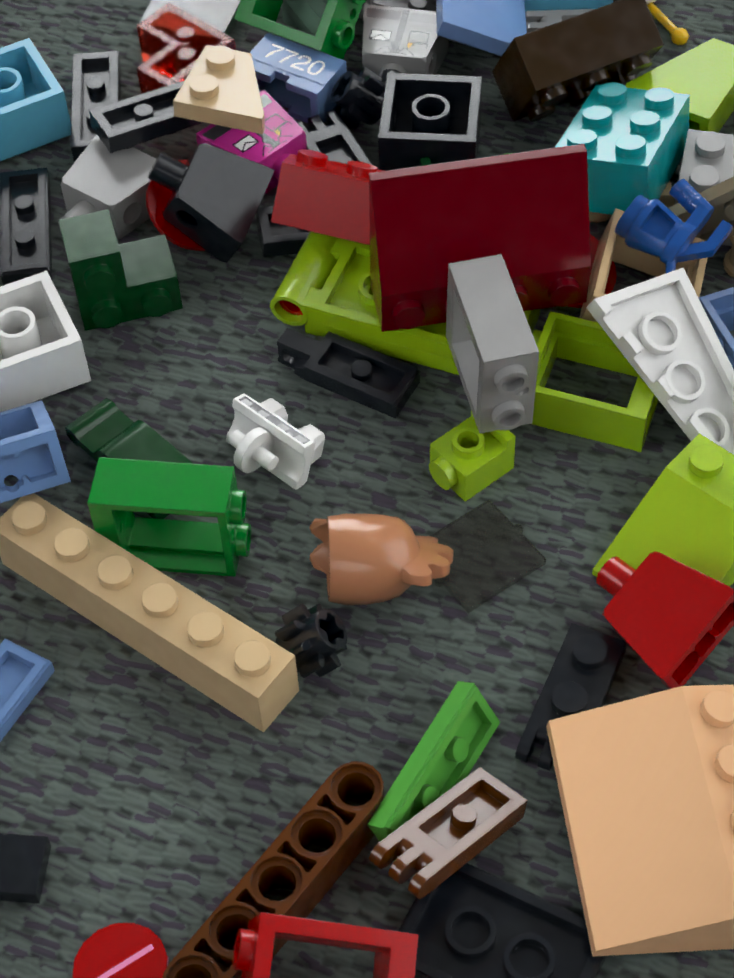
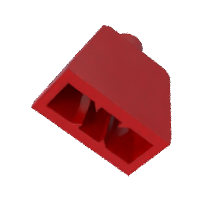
[596,551,734,689]

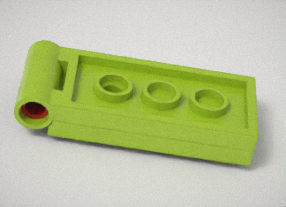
[270,231,540,375]

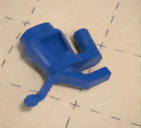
[615,179,733,274]

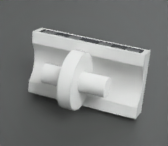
[226,393,325,490]

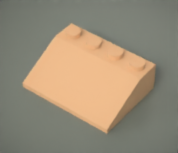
[546,685,734,957]

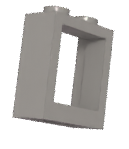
[446,254,539,433]

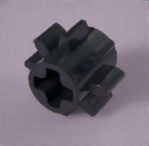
[331,67,385,130]
[275,603,347,678]

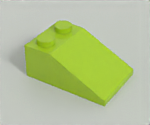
[592,433,734,586]

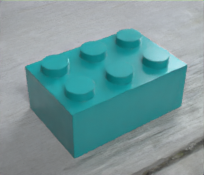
[555,82,690,215]

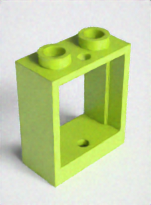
[531,311,659,452]

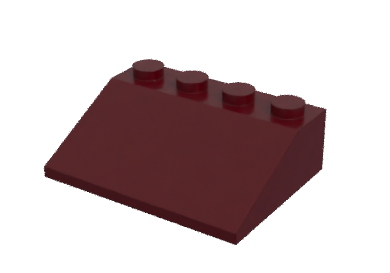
[369,144,591,332]

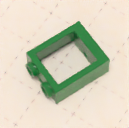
[234,0,367,60]
[87,457,251,577]

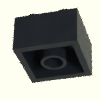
[378,73,482,171]

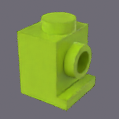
[429,411,516,502]

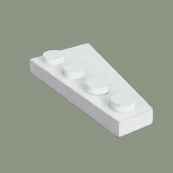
[586,268,734,455]

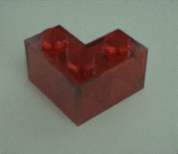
[137,2,236,94]

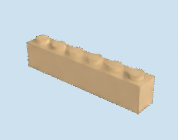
[0,493,299,733]

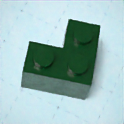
[58,209,183,331]

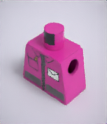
[196,90,307,194]

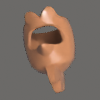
[310,514,454,605]

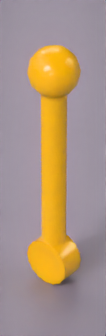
[647,2,689,45]

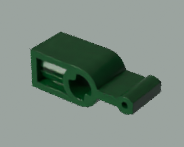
[65,398,194,519]

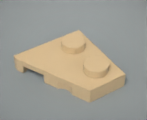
[173,45,265,134]

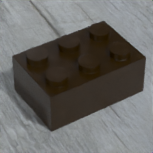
[492,0,664,122]

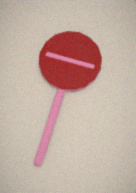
[72,923,169,978]

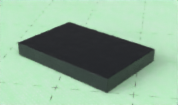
[398,863,606,978]

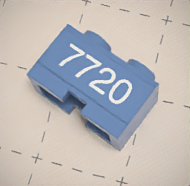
[249,33,347,123]

